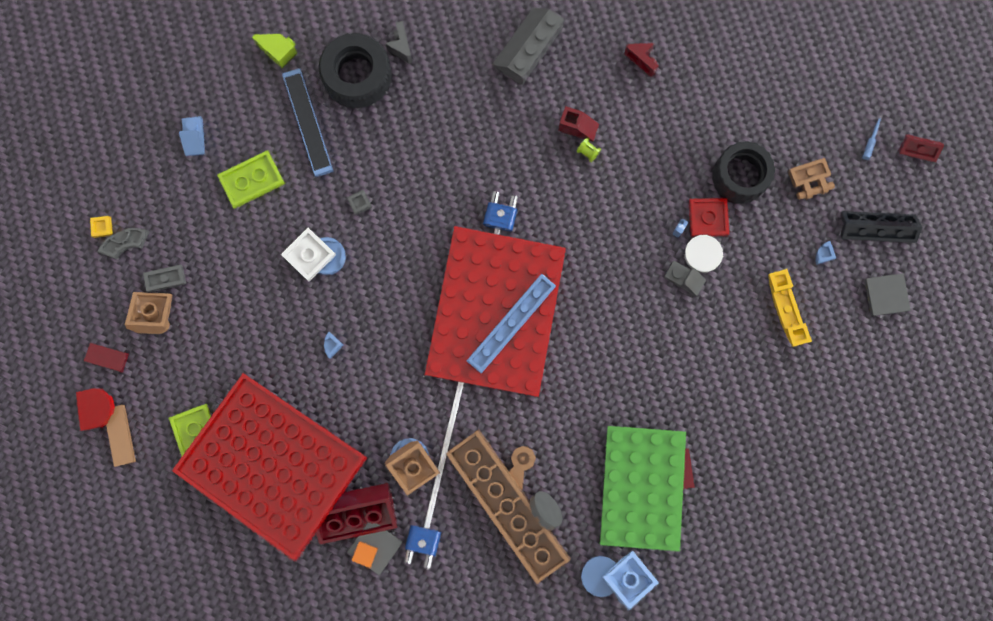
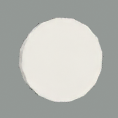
[684,235,723,273]

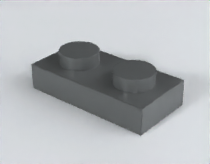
[143,265,186,292]

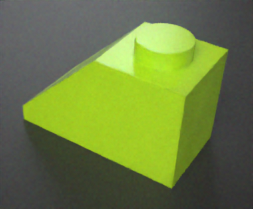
[252,34,298,68]

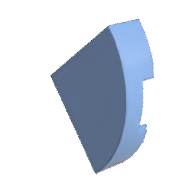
[673,219,688,238]
[815,241,836,265]
[324,332,343,359]

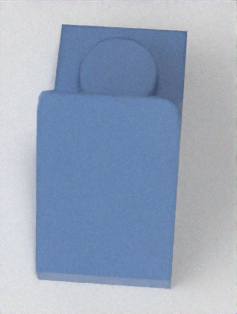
[179,117,205,156]

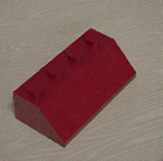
[316,483,397,545]

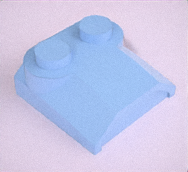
[602,551,659,610]

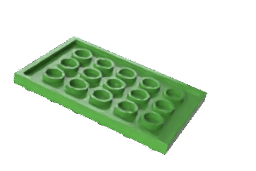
[600,426,686,551]

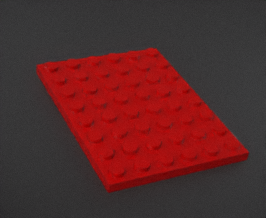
[425,226,566,397]
[172,373,367,561]

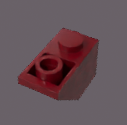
[558,106,599,142]

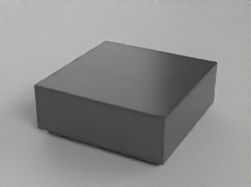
[347,190,372,216]

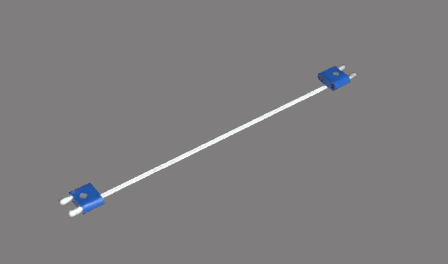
[404,191,518,569]

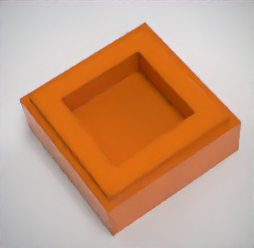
[352,541,378,568]

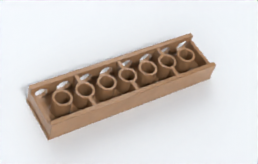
[446,429,570,584]

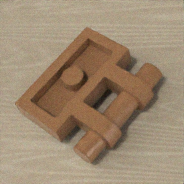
[788,158,835,200]

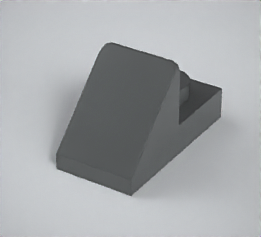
[385,21,412,63]
[664,261,706,297]

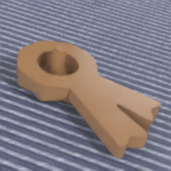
[509,446,536,490]

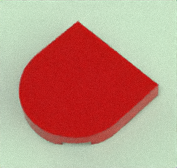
[76,388,115,431]

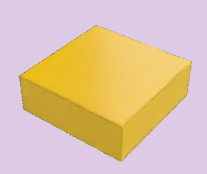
[90,216,113,238]

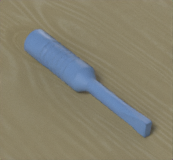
[862,118,881,160]

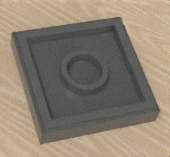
[864,273,911,316]
[348,522,403,576]

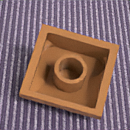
[125,292,172,334]
[385,440,440,495]

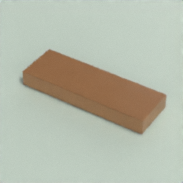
[106,405,136,467]

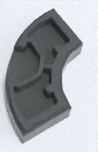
[97,228,149,259]

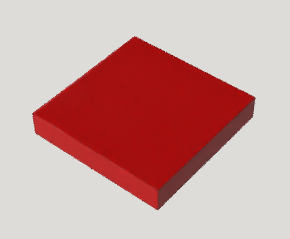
[689,198,729,237]

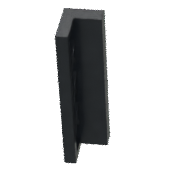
[840,211,923,243]

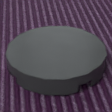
[530,491,562,530]

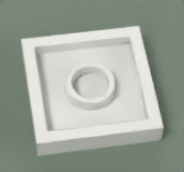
[281,228,336,282]

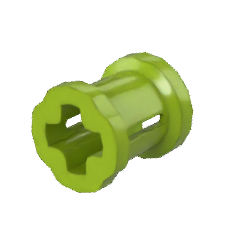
[576,138,601,163]

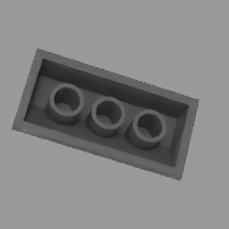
[492,8,564,85]

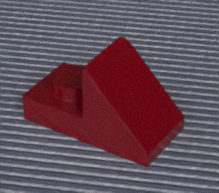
[624,43,659,77]

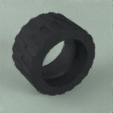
[712,141,775,204]

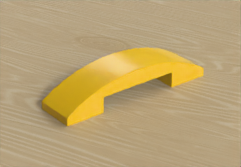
[768,269,812,347]

